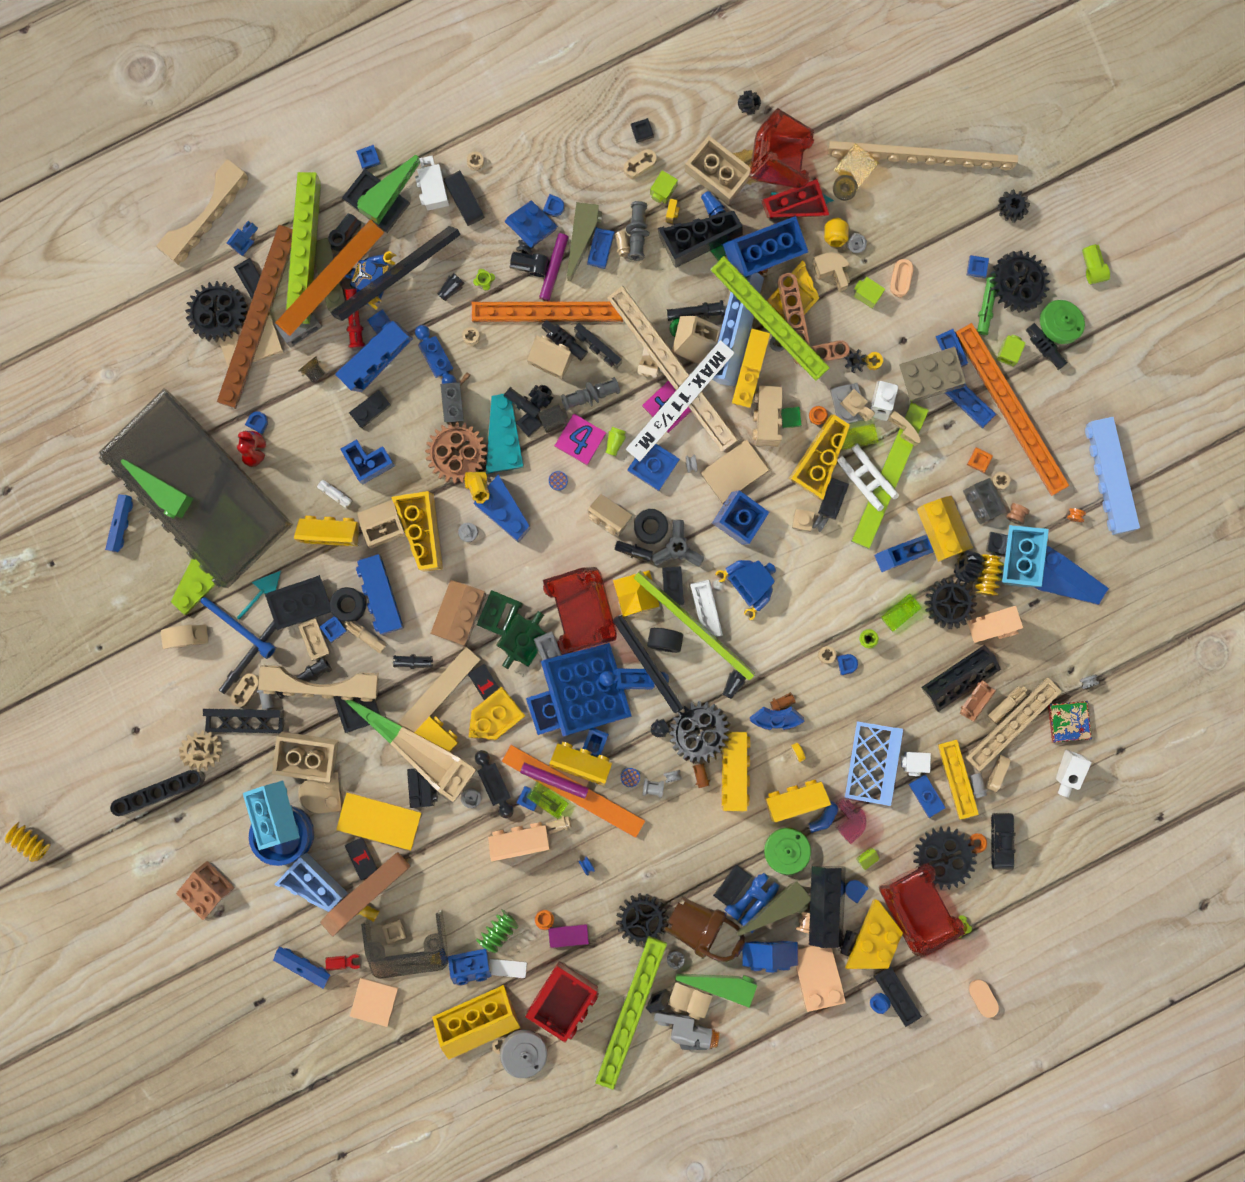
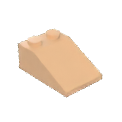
[796,946,846,1012]

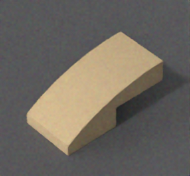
[888,411,921,446]

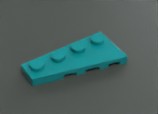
[486,393,524,474]

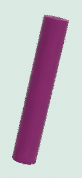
[539,233,569,301]
[520,762,589,799]

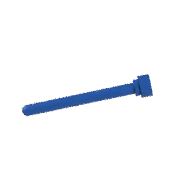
[200,597,276,659]

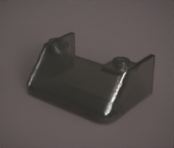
[361,910,448,979]

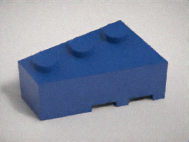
[473,475,531,543]

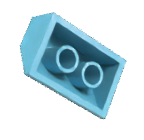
[1002,525,1049,587]
[243,781,300,850]

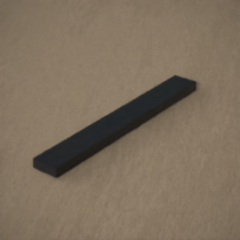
[331,226,461,321]

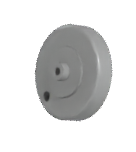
[500,1030,547,1078]

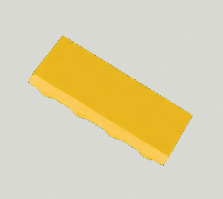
[336,792,422,851]

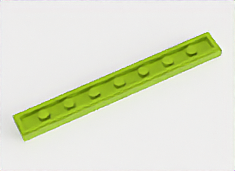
[710,256,830,381]
[851,403,929,549]
[634,571,755,680]
[595,936,667,1090]

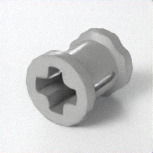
[643,778,664,798]

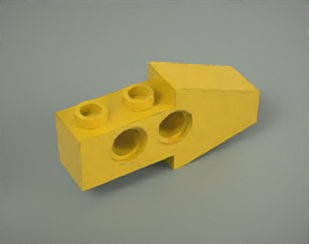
[732,329,770,408]

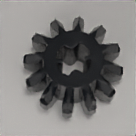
[997,189,1030,223]
[954,550,985,584]

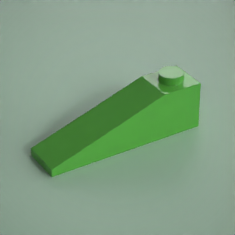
[357,155,420,224]
[121,459,194,519]
[675,974,758,1008]

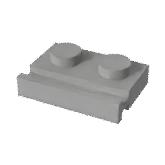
[830,383,864,424]

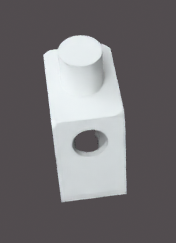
[870,381,898,421]
[1056,750,1091,798]

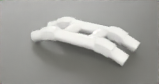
[837,444,899,511]

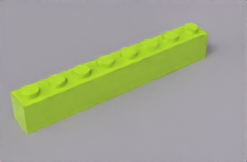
[286,172,321,324]

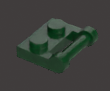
[477,590,523,636]

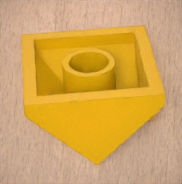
[613,570,660,617]

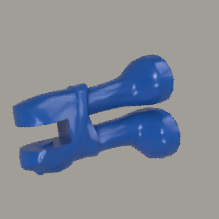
[724,873,780,933]

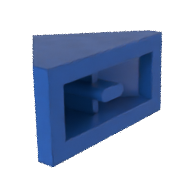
[582,728,609,758]

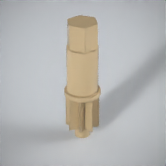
[345,621,387,653]
[988,686,1027,724]

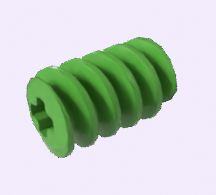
[476,909,518,953]

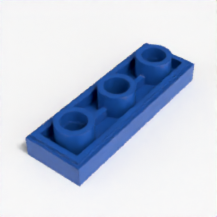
[105,494,133,552]
[273,946,330,989]

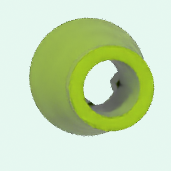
[605,427,626,456]
[859,629,879,648]

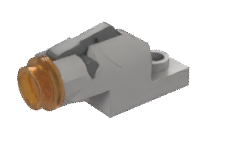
[654,1011,719,1050]

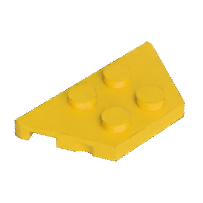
[767,260,819,325]
[845,899,903,969]

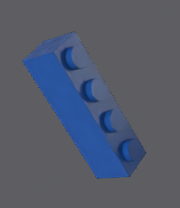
[356,554,404,635]

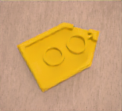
[468,687,526,740]

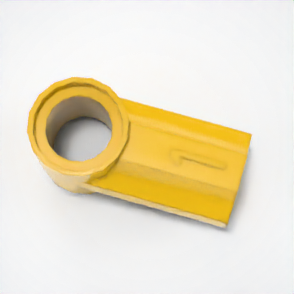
[464,472,489,504]

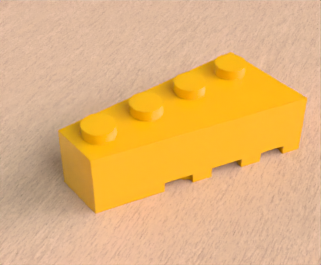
[788,414,850,500]
[391,491,443,572]
[721,732,750,811]

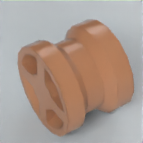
[1006,503,1030,525]

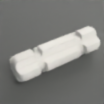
[317,480,352,508]

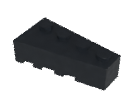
[658,211,743,268]

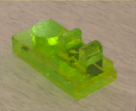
[880,593,922,632]

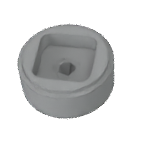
[847,233,867,253]
[458,523,478,542]
[461,788,481,808]

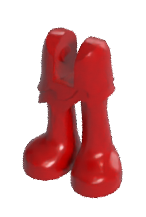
[237,431,266,467]

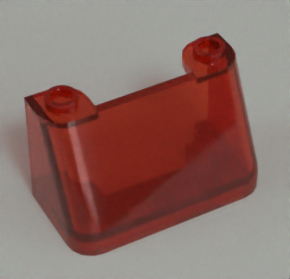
[749,108,814,188]
[543,567,617,654]
[879,863,965,957]

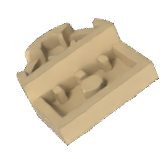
[298,772,341,813]

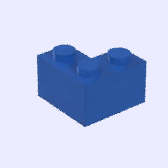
[340,439,395,485]
[742,940,798,973]

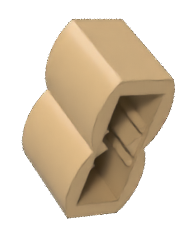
[668,980,713,1020]

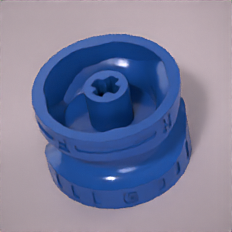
[248,805,315,866]

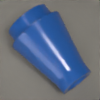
[701,191,726,217]

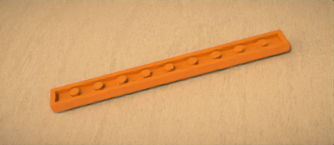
[955,323,1069,496]

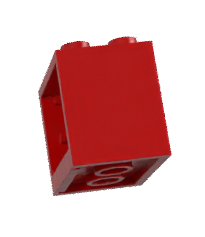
[525,961,599,1043]

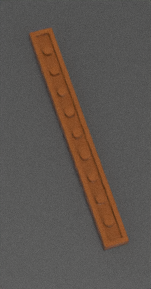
[217,225,293,409]

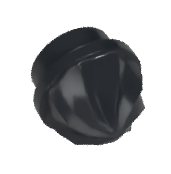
[650,718,670,738]

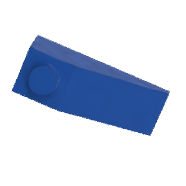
[874,534,934,573]

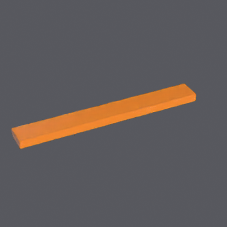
[275,219,384,336]
[472,301,623,322]
[501,745,645,838]

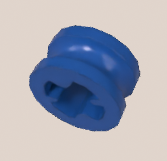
[578,856,595,876]

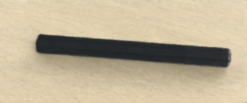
[613,615,683,713]

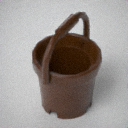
[665,896,745,962]

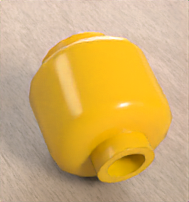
[824,218,849,248]

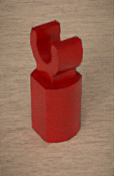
[325,953,361,971]

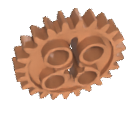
[425,421,487,484]

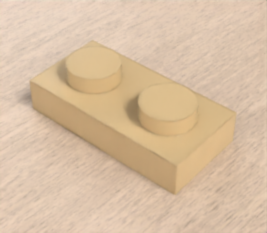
[298,618,330,661]

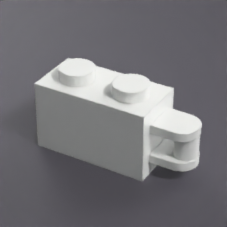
[415,155,449,211]

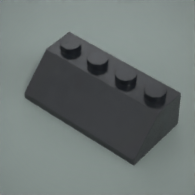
[809,866,846,948]

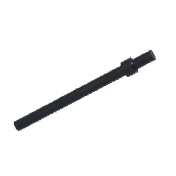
[219,620,276,694]

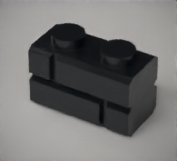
[407,768,438,808]

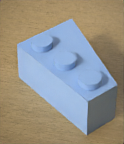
[274,853,348,912]

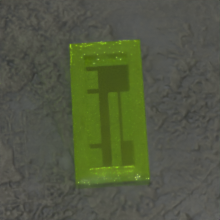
[841,424,879,451]
[526,781,569,819]

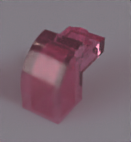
[836,798,867,844]

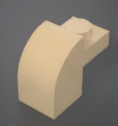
[812,252,850,292]
[637,348,660,378]
[161,624,208,649]

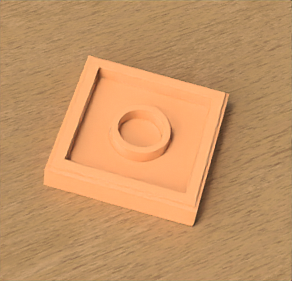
[350,977,398,1027]

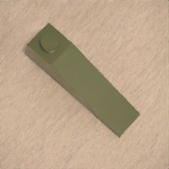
[567,202,602,281]
[315,237,346,314]
[736,881,811,936]

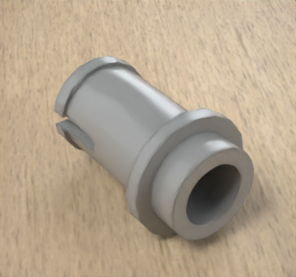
[257,690,274,709]
[969,773,988,798]

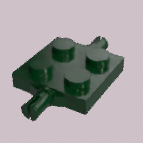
[496,611,547,669]

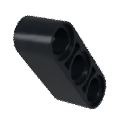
[443,170,485,226]

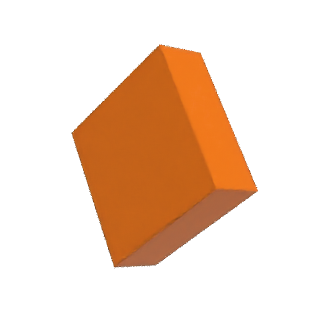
[967,447,993,473]

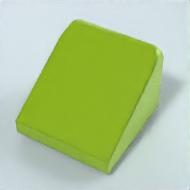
[856,848,879,870]

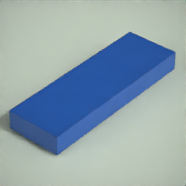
[945,386,996,428]

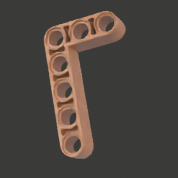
[778,273,849,366]
[320,852,411,937]

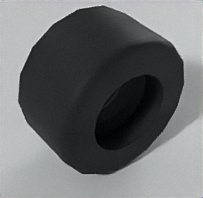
[634,509,668,544]
[330,587,366,622]
[647,627,684,653]

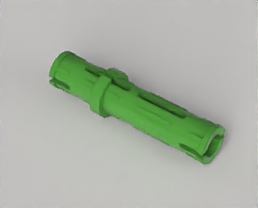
[977,277,996,335]

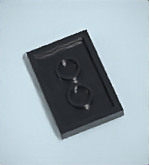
[342,169,410,233]
[265,575,331,630]

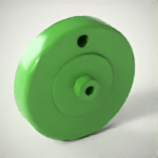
[1040,300,1085,344]
[764,827,811,875]

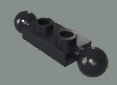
[475,750,514,819]

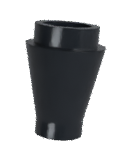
[437,273,465,302]
[722,669,746,699]

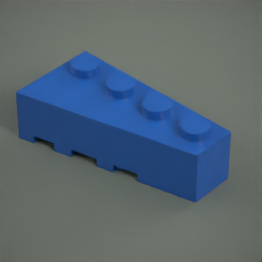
[335,321,414,393]

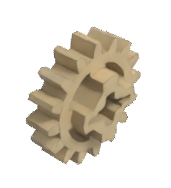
[179,730,223,772]

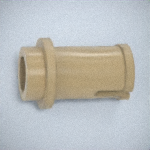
[615,231,630,257]
[546,815,572,835]

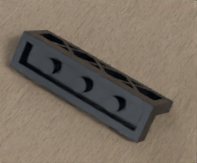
[921,645,1001,712]
[203,709,284,733]

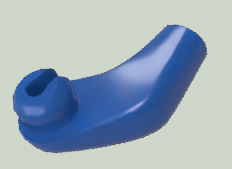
[809,801,838,833]

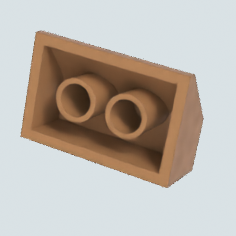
[430,580,486,647]

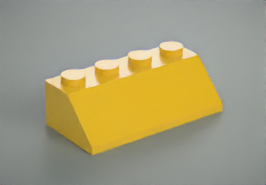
[432,985,520,1060]

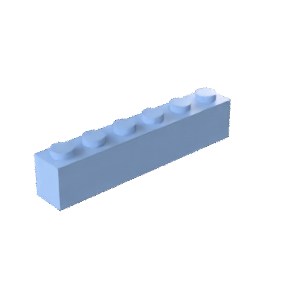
[712,273,764,386]
[1085,417,1140,535]

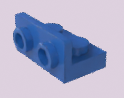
[448,949,492,986]

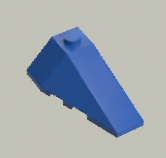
[1034,546,1109,605]

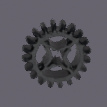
[924,577,977,630]
[616,893,669,947]

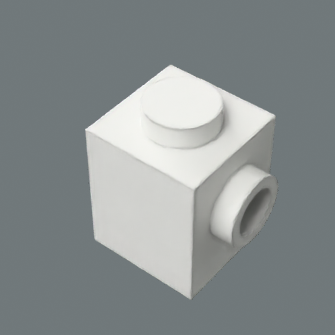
[901,752,931,776]

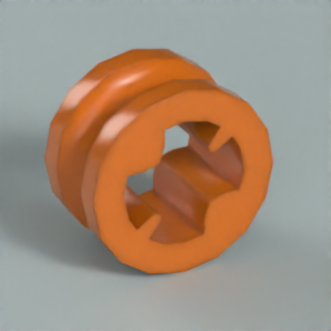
[1067,508,1086,522]

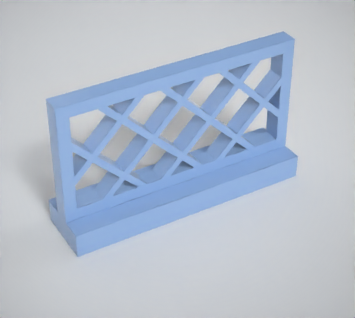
[845,722,903,806]

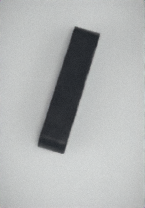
[110,769,205,817]

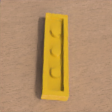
[937,740,979,820]

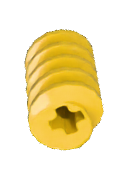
[975,554,1004,596]
[4,822,51,862]

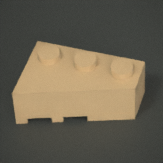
[752,386,782,447]

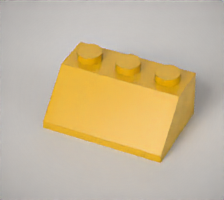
[917,495,973,562]
[294,516,360,547]
[549,742,612,786]
[765,779,831,822]

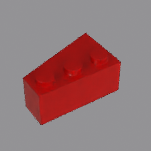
[761,179,829,218]

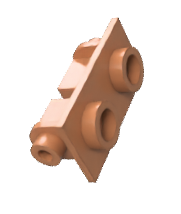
[960,681,996,722]

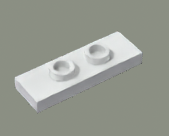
[690,579,723,637]

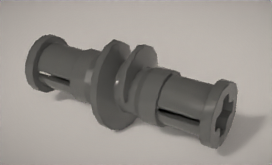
[626,201,650,261]
[561,377,620,411]

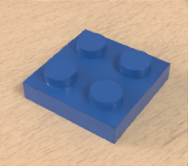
[505,200,558,248]
[627,444,680,491]

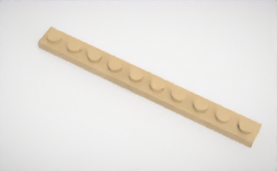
[827,141,1018,170]
[607,286,738,451]

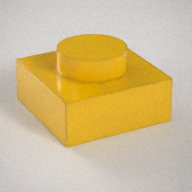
[665,199,680,224]

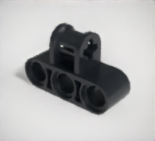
[991,813,1016,870]

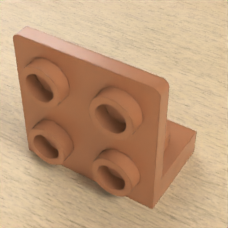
[176,861,235,920]

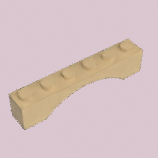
[156,159,249,265]
[258,665,379,702]

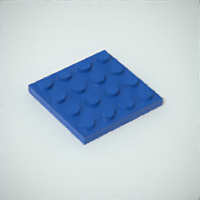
[541,643,632,736]

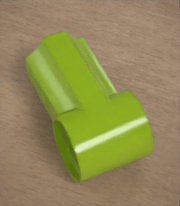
[1082,244,1110,285]

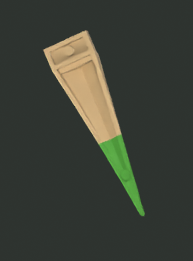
[344,700,477,802]

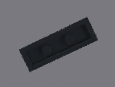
[574,323,622,368]
[873,966,922,1027]

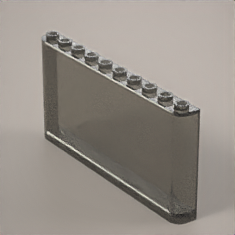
[99,388,294,588]

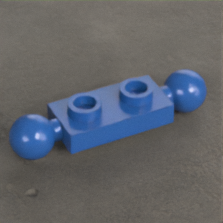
[415,325,457,384]
[599,668,669,690]

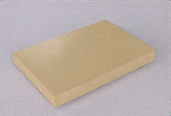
[218,315,283,367]
[700,439,769,504]

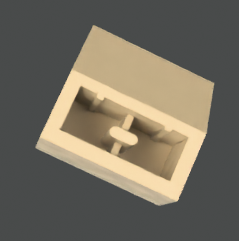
[672,316,721,365]
[527,335,572,380]
[587,494,632,536]
[357,500,406,549]

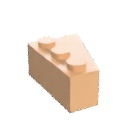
[967,606,1023,643]

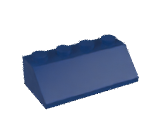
[723,216,809,277]

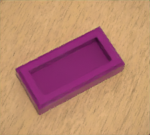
[548,924,589,948]

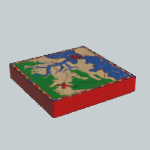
[1048,701,1092,743]

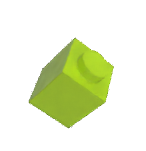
[650,170,678,204]
[854,277,885,309]
[996,335,1026,367]

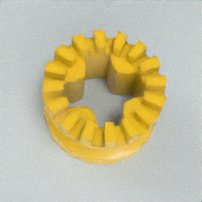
[865,352,883,370]

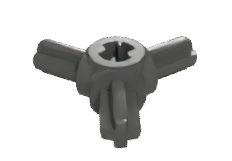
[651,520,704,567]

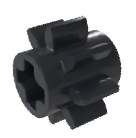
[738,90,761,115]
[844,349,868,373]
[528,385,554,408]

